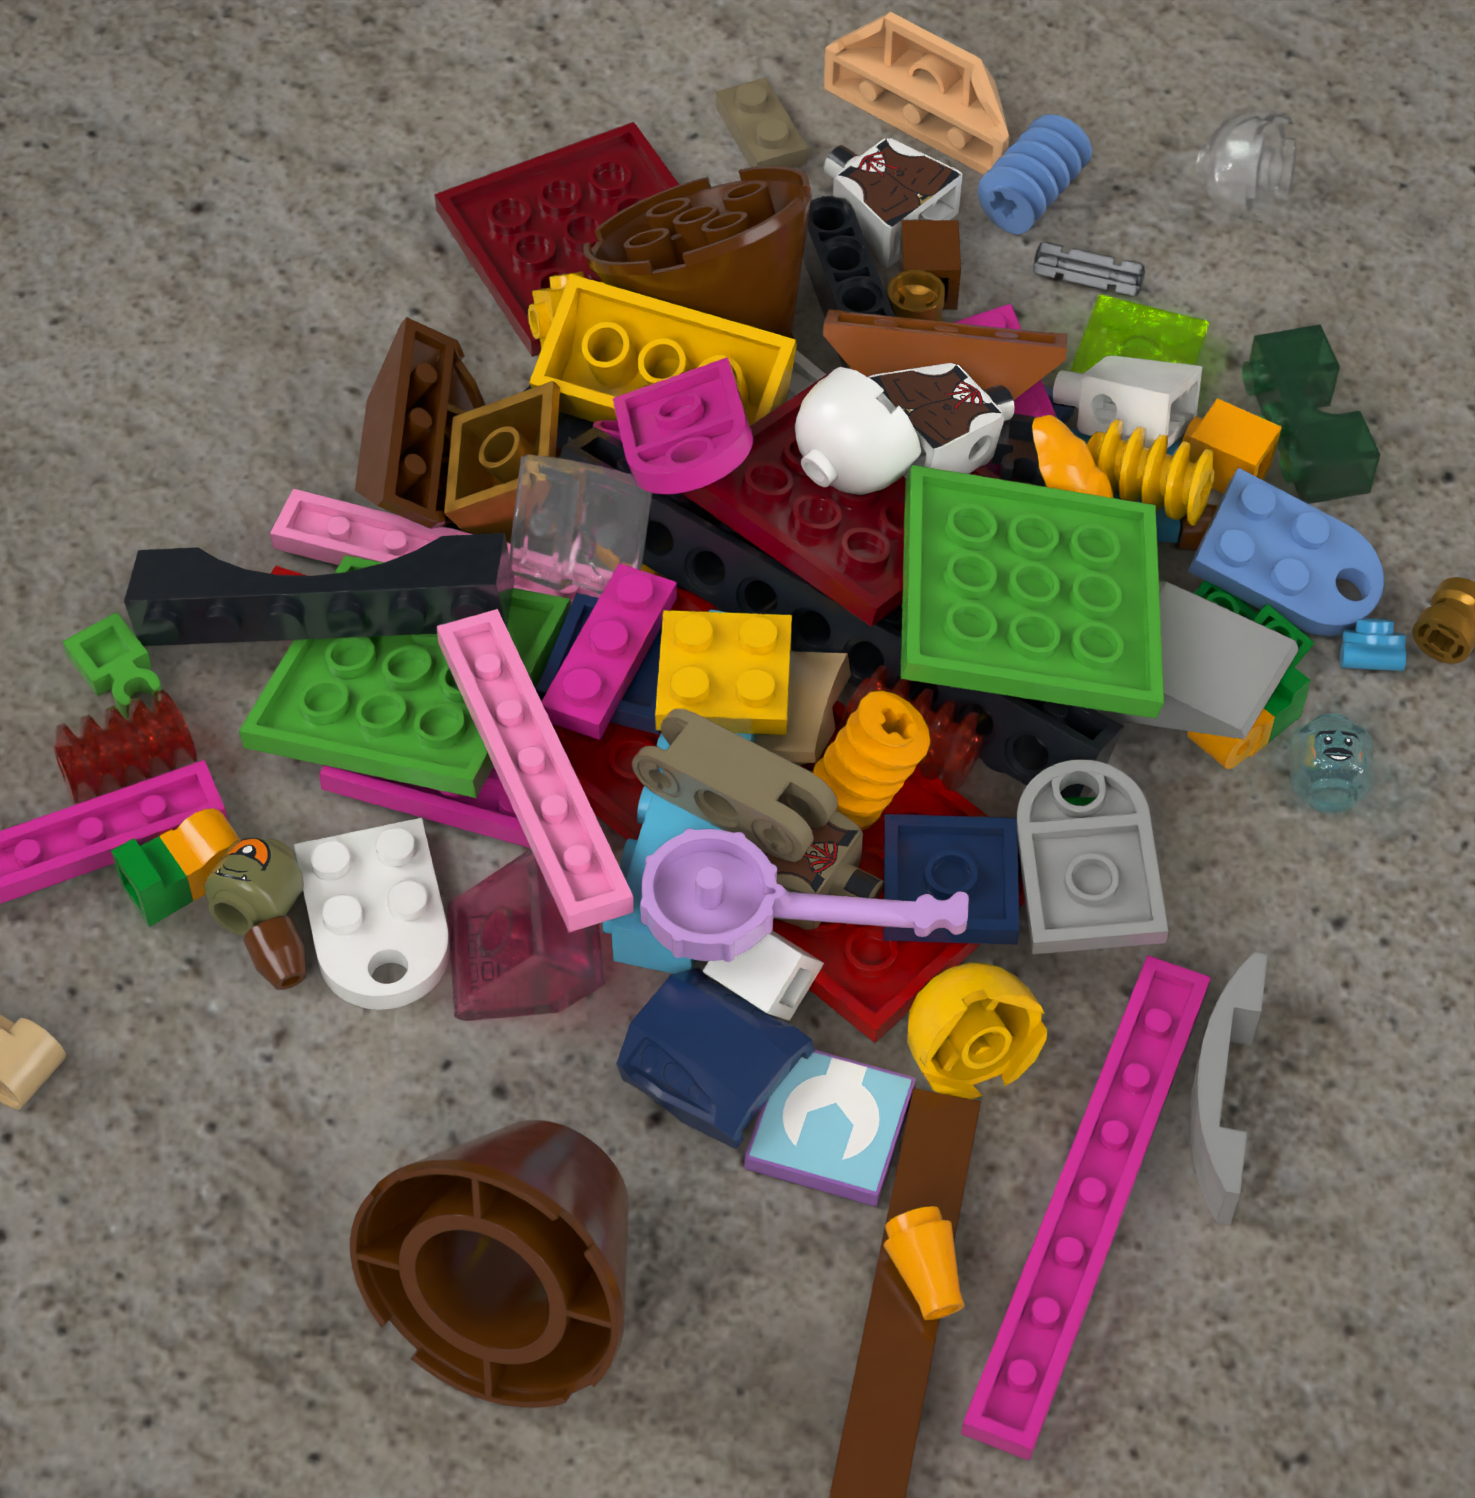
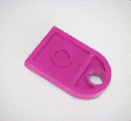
[612,357,753,494]

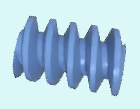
[978,115,1092,235]

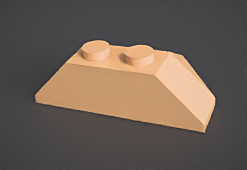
[824,12,1009,175]

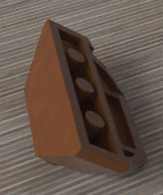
[355,317,486,529]

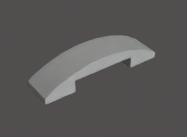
[1189,952,1268,1225]

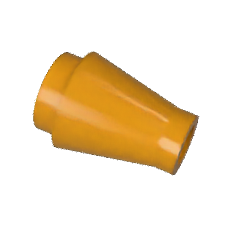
[884,1206,965,1320]

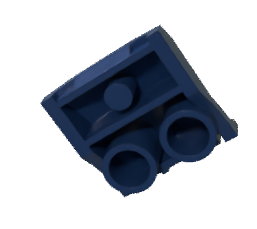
[616,968,815,1149]

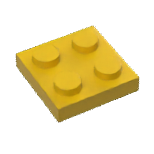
[655,610,792,735]

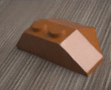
[823,309,1067,400]

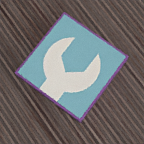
[744,1050,916,1207]

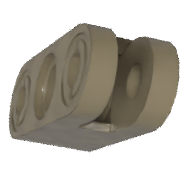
[632,708,838,862]

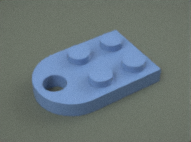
[1187,468,1384,636]

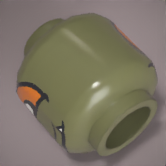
[204,837,304,936]

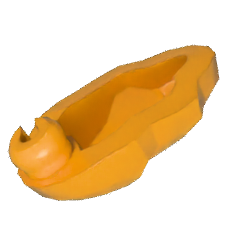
[1032,415,1114,498]

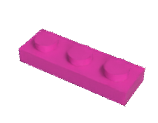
[541,563,677,740]

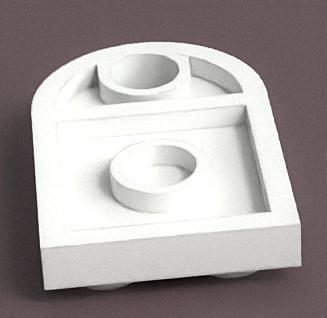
[294,818,450,1010]

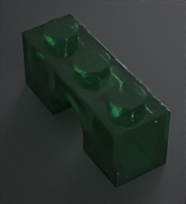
[1242,324,1381,504]

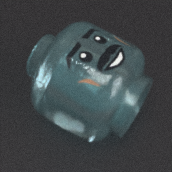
[1290,714,1374,813]

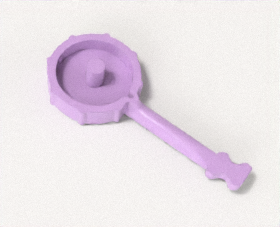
[640,828,969,962]

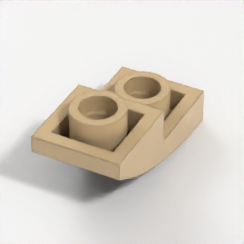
[755,652,851,766]

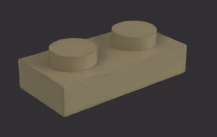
[716,77,808,168]

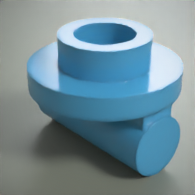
[1340,618,1406,671]

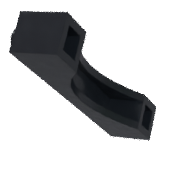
[124,533,515,646]

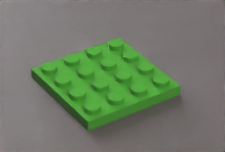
[901,465,1164,719]
[239,555,571,798]

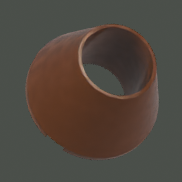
[350,1120,629,1408]

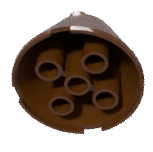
[583,166,812,339]

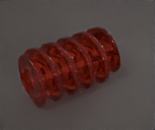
[839,665,984,792]
[53,689,197,805]

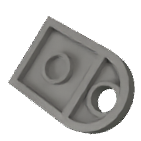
[1016,760,1169,954]

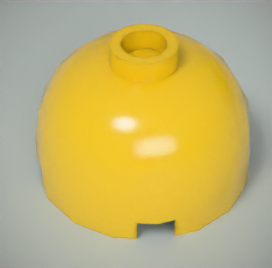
[907,962,1047,1099]

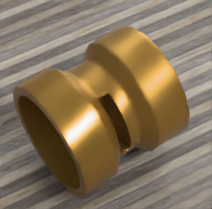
[887,270,945,322]
[1412,577,1475,664]

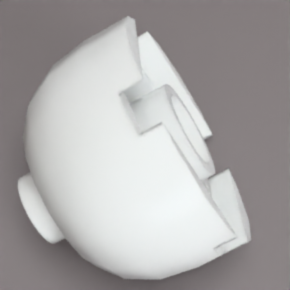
[795,367,921,495]

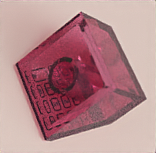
[448,849,605,1021]

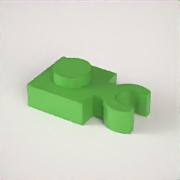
[62,612,164,720]

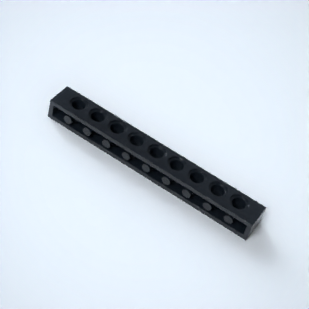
[545,427,1124,799]

